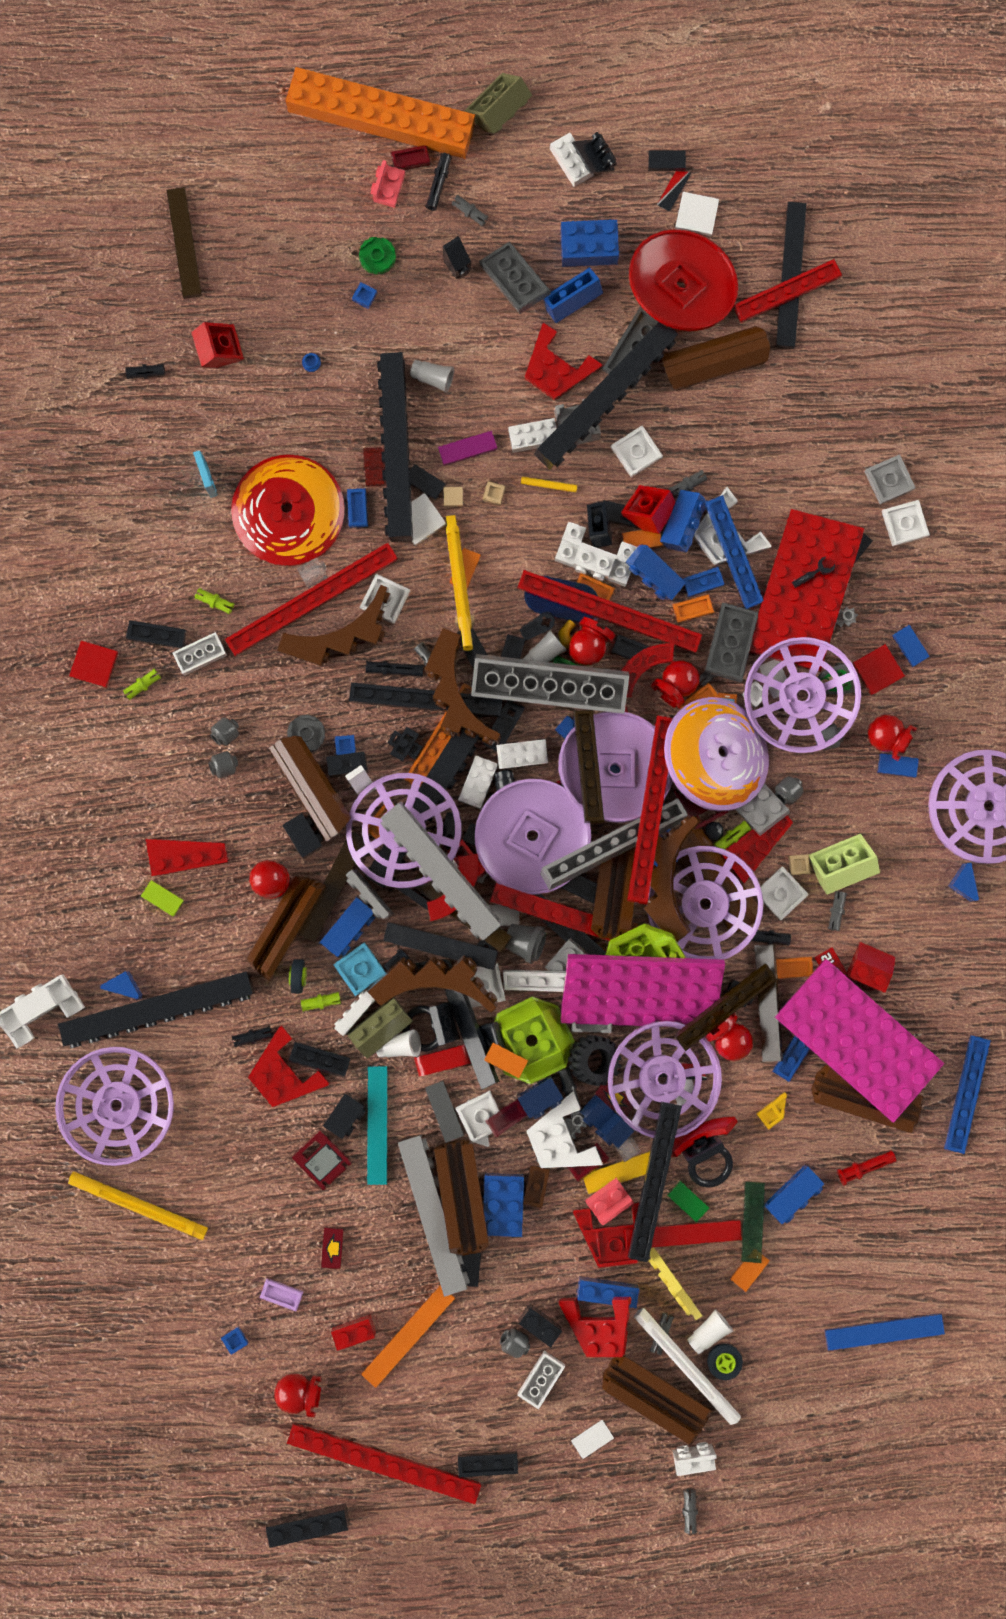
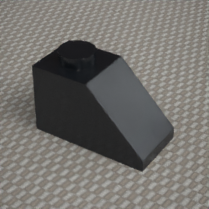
[443,236,471,279]
[587,501,613,548]

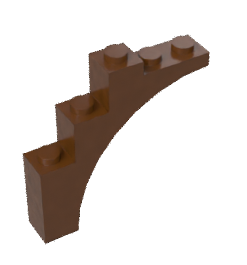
[277,585,391,667]
[424,628,501,745]
[644,815,701,942]
[367,955,498,1013]

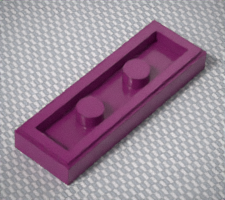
[438,430,497,466]

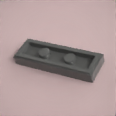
[425,1081,464,1143]

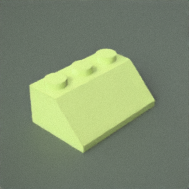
[809,834,880,895]

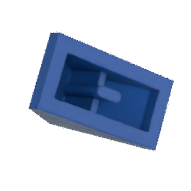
[948,862,979,902]
[100,971,142,999]

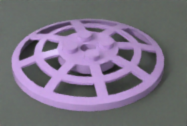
[744,637,861,753]
[928,750,1006,864]
[346,773,462,888]
[646,846,763,960]
[608,1021,722,1138]
[55,1047,174,1166]

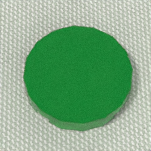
[359,237,396,275]

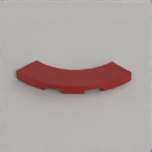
[621,643,675,698]
[427,853,479,921]
[671,1117,738,1157]

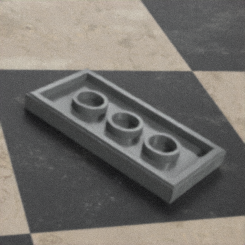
[479,241,551,314]
[602,306,658,389]
[704,602,759,683]

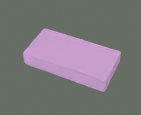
[260,1278,304,1311]

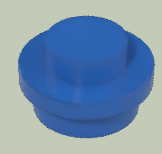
[302,353,321,372]

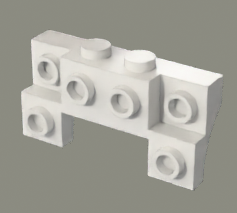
[555,522,637,587]
[0,974,85,1049]

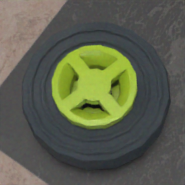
[289,959,307,994]
[707,1343,743,1381]

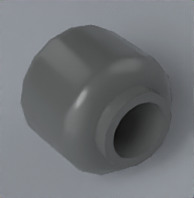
[210,717,239,746]
[815,724,844,750]
[208,751,238,779]
[775,776,804,805]
[500,1328,530,1358]

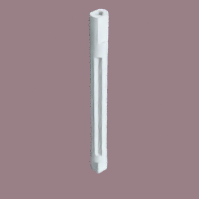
[634,1308,741,1425]

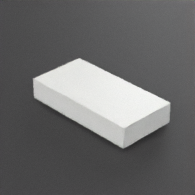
[345,766,376,797]

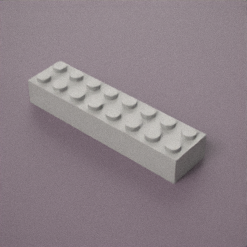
[471,654,629,714]
[381,801,501,940]

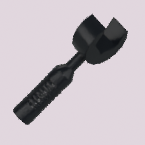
[791,556,835,588]

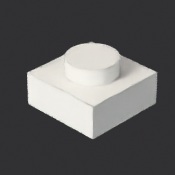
[742,680,769,708]

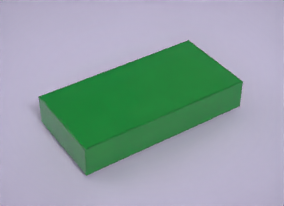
[667,1181,709,1223]

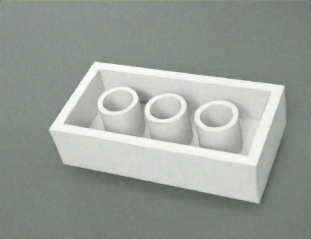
[550,133,594,187]
[508,418,557,453]
[173,632,227,676]
[497,739,548,769]
[458,756,498,809]
[334,991,375,1036]
[518,1351,565,1409]

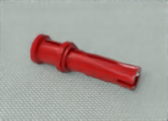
[837,1150,897,1186]

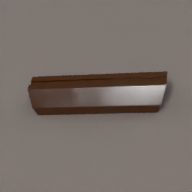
[662,326,770,391]
[269,735,351,842]
[678,828,758,932]
[591,831,636,939]
[247,876,327,982]
[811,1065,924,1134]
[434,1139,489,1256]
[602,1355,712,1445]

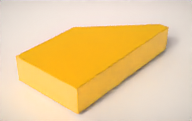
[756,1092,787,1130]

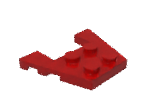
[525,323,602,401]
[248,1025,330,1107]
[573,1202,639,1268]
[558,1297,631,1357]

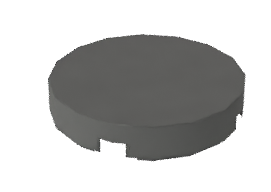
[287,715,325,753]

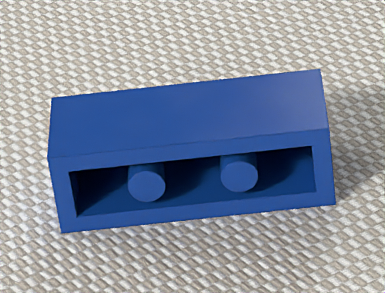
[543,267,603,323]
[660,490,707,553]
[626,545,686,600]
[319,897,375,957]
[763,1165,824,1224]
[577,1276,639,1309]

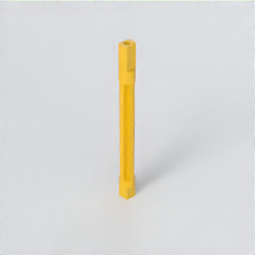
[446,515,473,651]
[68,1171,208,1240]

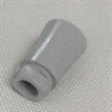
[410,360,454,393]
[523,630,567,662]

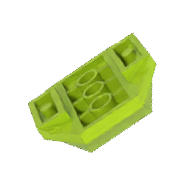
[606,924,687,958]
[494,997,575,1084]

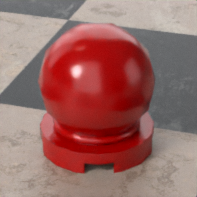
[568,617,615,666]
[651,660,700,709]
[867,714,918,761]
[249,860,290,899]
[705,1013,753,1061]
[274,1373,322,1418]

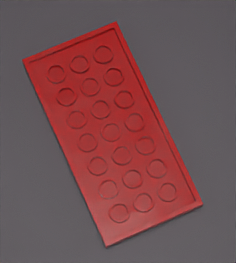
[749,509,865,673]

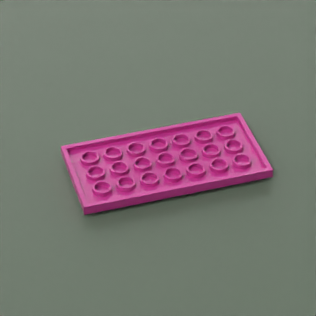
[560,954,725,1027]
[774,959,945,1123]

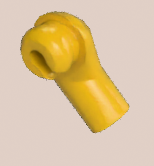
[558,620,576,649]

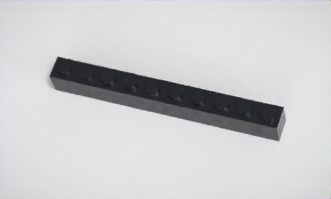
[534,322,678,470]
[377,352,413,542]
[365,724,486,889]
[58,971,255,1049]

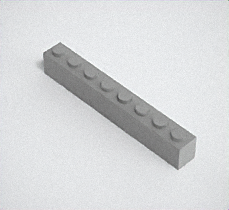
[540,799,687,891]
[398,1135,470,1297]

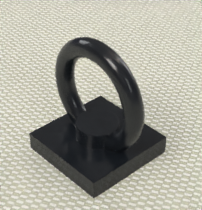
[402,1002,460,1052]
[682,1136,733,1188]

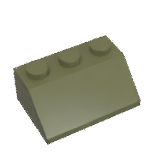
[464,73,532,134]
[348,997,413,1059]

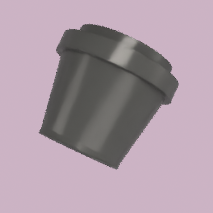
[505,923,547,964]

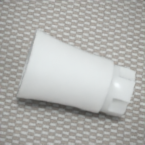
[376,1029,421,1058]
[687,1309,733,1354]

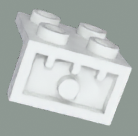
[673,1442,717,1476]

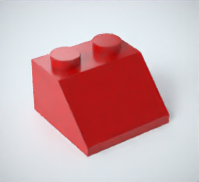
[192,322,244,368]
[621,485,676,534]
[845,942,896,993]

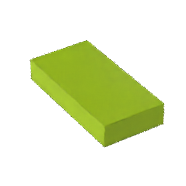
[141,880,185,917]

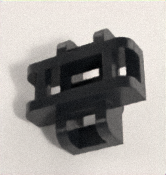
[387,727,423,762]

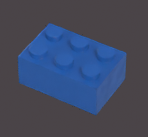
[560,219,619,267]
[484,1173,524,1237]

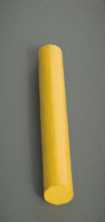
[521,476,577,493]

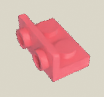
[371,160,405,208]
[585,1178,634,1226]

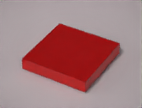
[69,640,118,688]
[852,644,905,696]

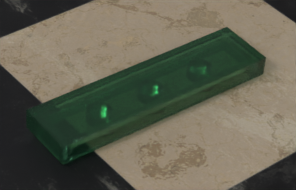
[741,1181,765,1263]

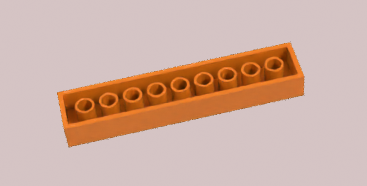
[285,67,475,159]

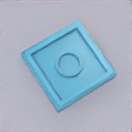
[193,451,218,498]
[333,942,386,996]

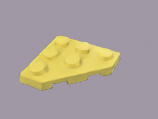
[649,1247,702,1320]

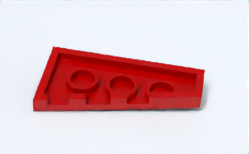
[721,815,793,884]
[145,839,229,877]

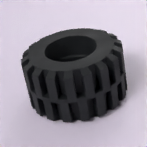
[568,1035,622,1086]

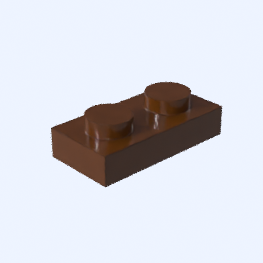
[523,1165,550,1208]

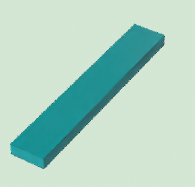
[367,1066,388,1185]

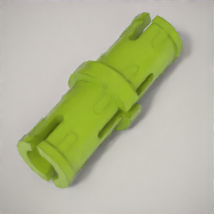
[195,588,234,614]
[123,668,161,700]
[714,821,751,849]
[300,992,341,1012]

